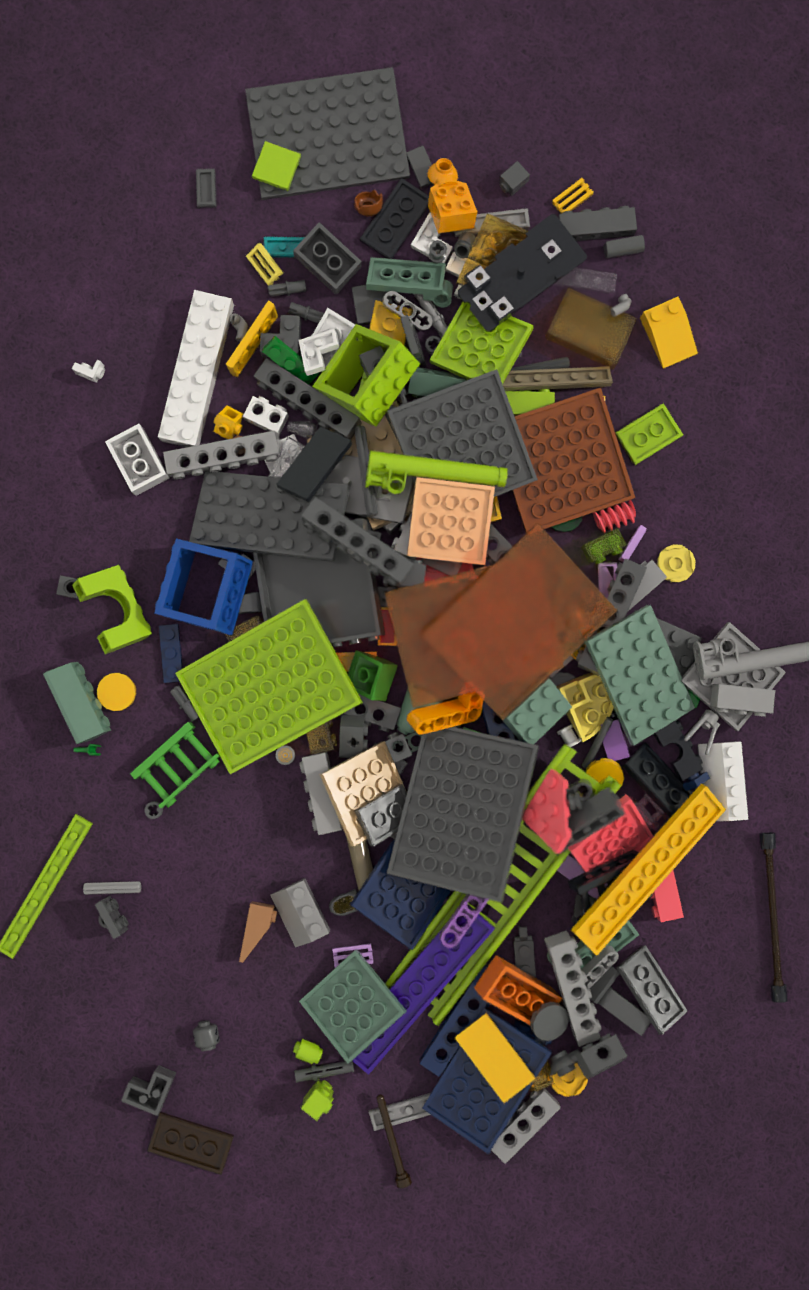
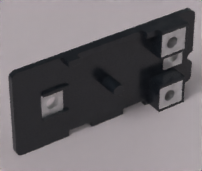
[458,214,587,332]

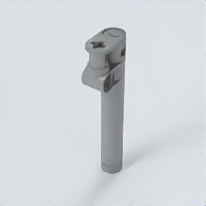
[693,638,809,680]

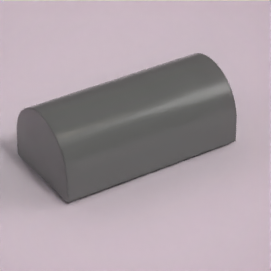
[603,235,645,259]

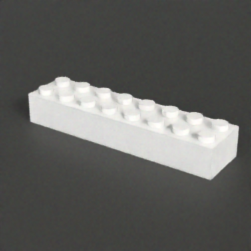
[158,290,234,447]

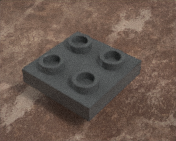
[95,896,129,939]

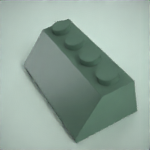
[43,662,111,744]

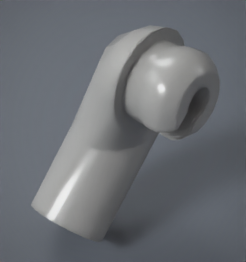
[610,294,631,317]
[230,313,248,342]

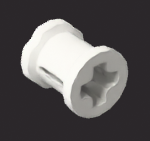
[557,724,581,747]

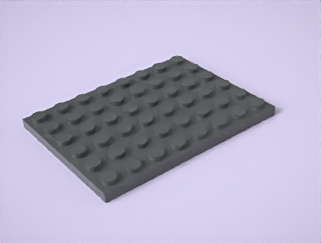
[245,67,410,200]
[387,727,539,903]

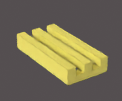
[246,243,283,286]

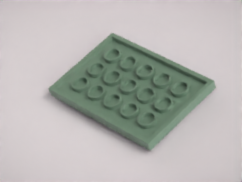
[585,605,695,745]

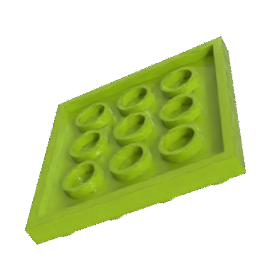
[430,302,533,384]

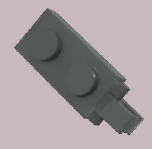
[513,925,536,978]

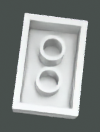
[105,424,170,496]

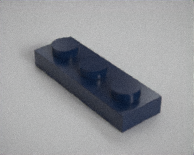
[159,624,183,683]

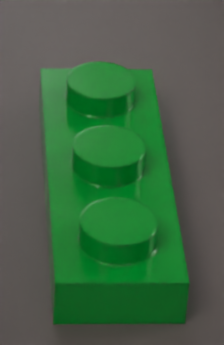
[262,336,319,385]

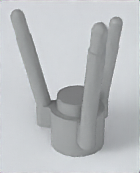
[684,710,720,755]

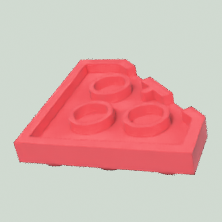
[522,769,571,854]

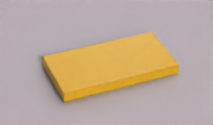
[226,300,278,377]
[455,1013,535,1103]

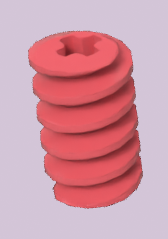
[593,500,636,534]

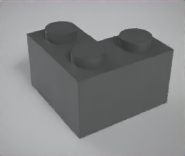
[260,315,301,358]
[121,1065,177,1116]

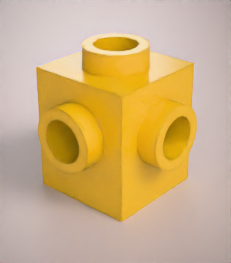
[213,405,244,439]

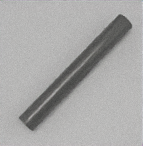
[582,717,613,768]

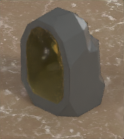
[329,889,358,916]

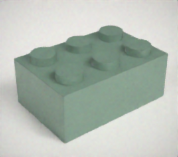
[498,676,572,744]

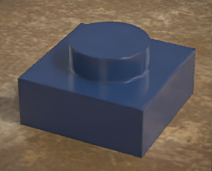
[682,772,710,791]

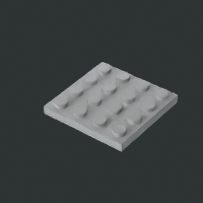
[681,622,786,731]

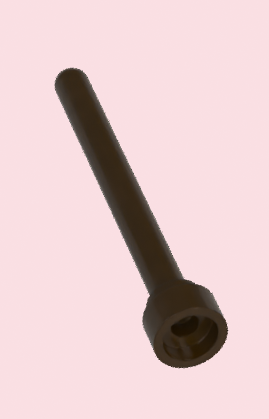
[376,1094,412,1188]

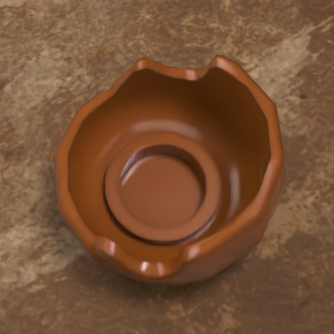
[354,190,383,217]

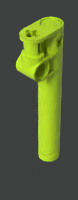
[365,451,508,494]

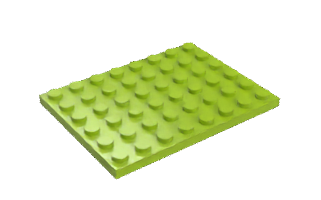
[176,599,363,774]

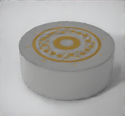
[276,745,295,765]

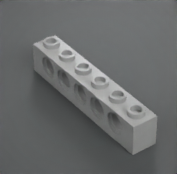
[163,431,282,479]
[544,931,602,1047]

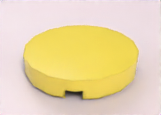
[657,545,695,583]

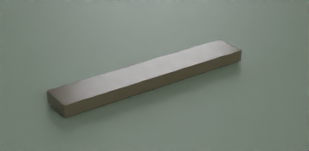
[503,366,613,391]

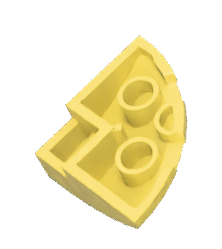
[556,673,614,742]

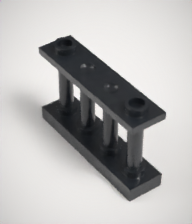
[568,850,653,921]

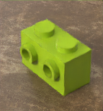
[301,1079,334,1121]

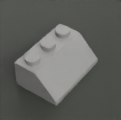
[270,878,330,947]

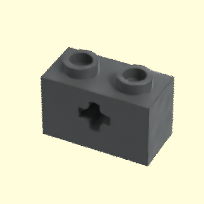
[339,715,368,758]

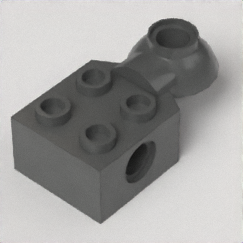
[550,1033,628,1080]

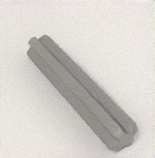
[83,881,141,895]

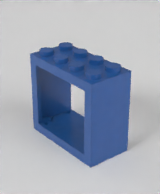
[154,539,253,635]

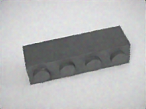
[558,206,637,241]
[557,787,625,855]

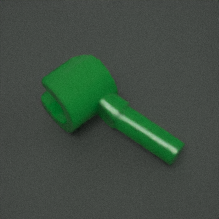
[73,744,102,756]

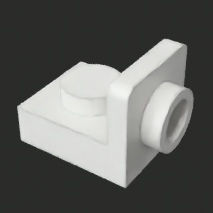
[72,360,105,383]

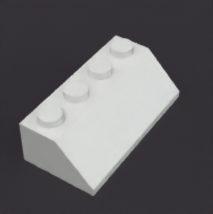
[698,741,748,821]

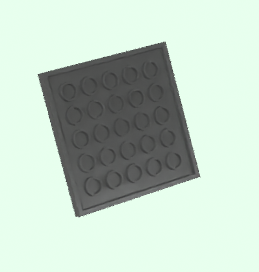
[387,369,538,497]

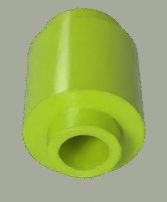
[293,1039,323,1064]

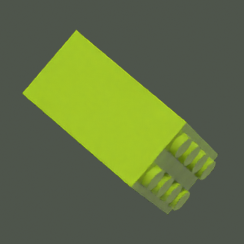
[312,324,420,427]

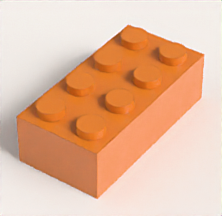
[474,955,563,1025]

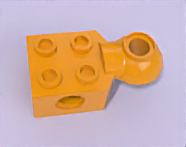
[427,158,477,233]

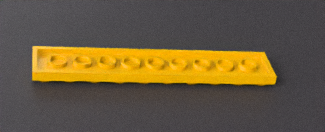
[571,783,726,956]

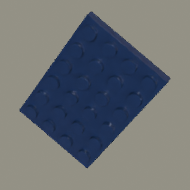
[422,1007,552,1154]

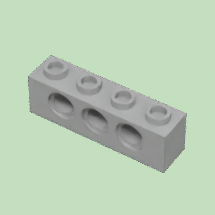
[491,1086,561,1164]

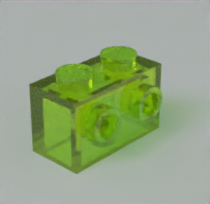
[581,528,627,565]

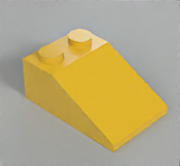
[640,297,698,369]

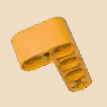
[406,681,484,735]

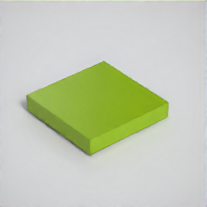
[252,141,301,191]

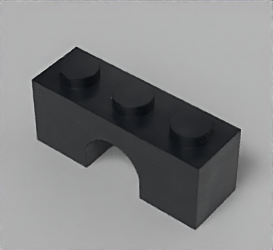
[653,720,703,781]

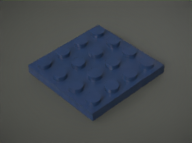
[350,839,451,950]

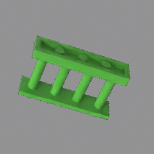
[130,722,220,808]

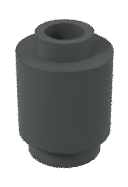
[454,232,477,258]

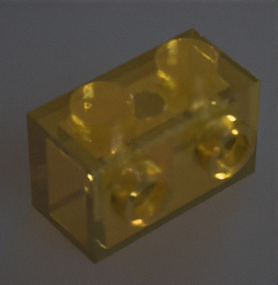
[307,719,337,755]

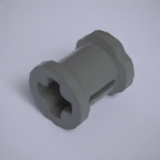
[429,240,447,263]

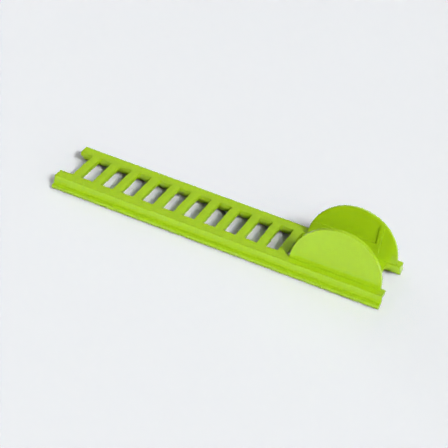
[385,744,621,1026]

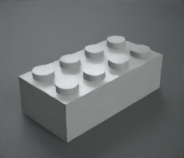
[300,752,343,835]

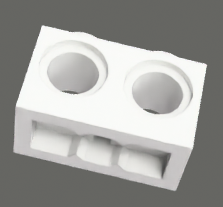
[243,396,289,435]

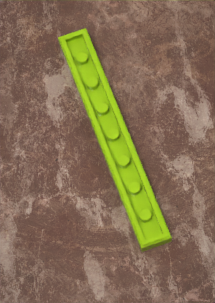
[0,814,93,959]

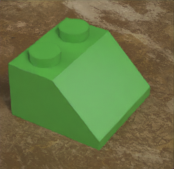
[348,650,398,701]

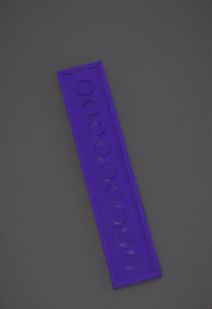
[352,904,495,1075]

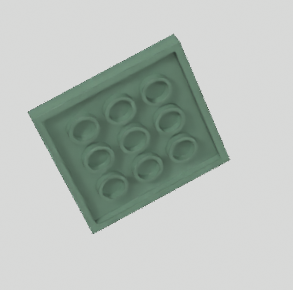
[299,950,407,1064]

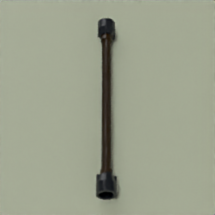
[759,832,788,1003]

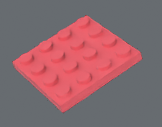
[568,794,654,888]

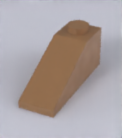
[239,901,277,963]

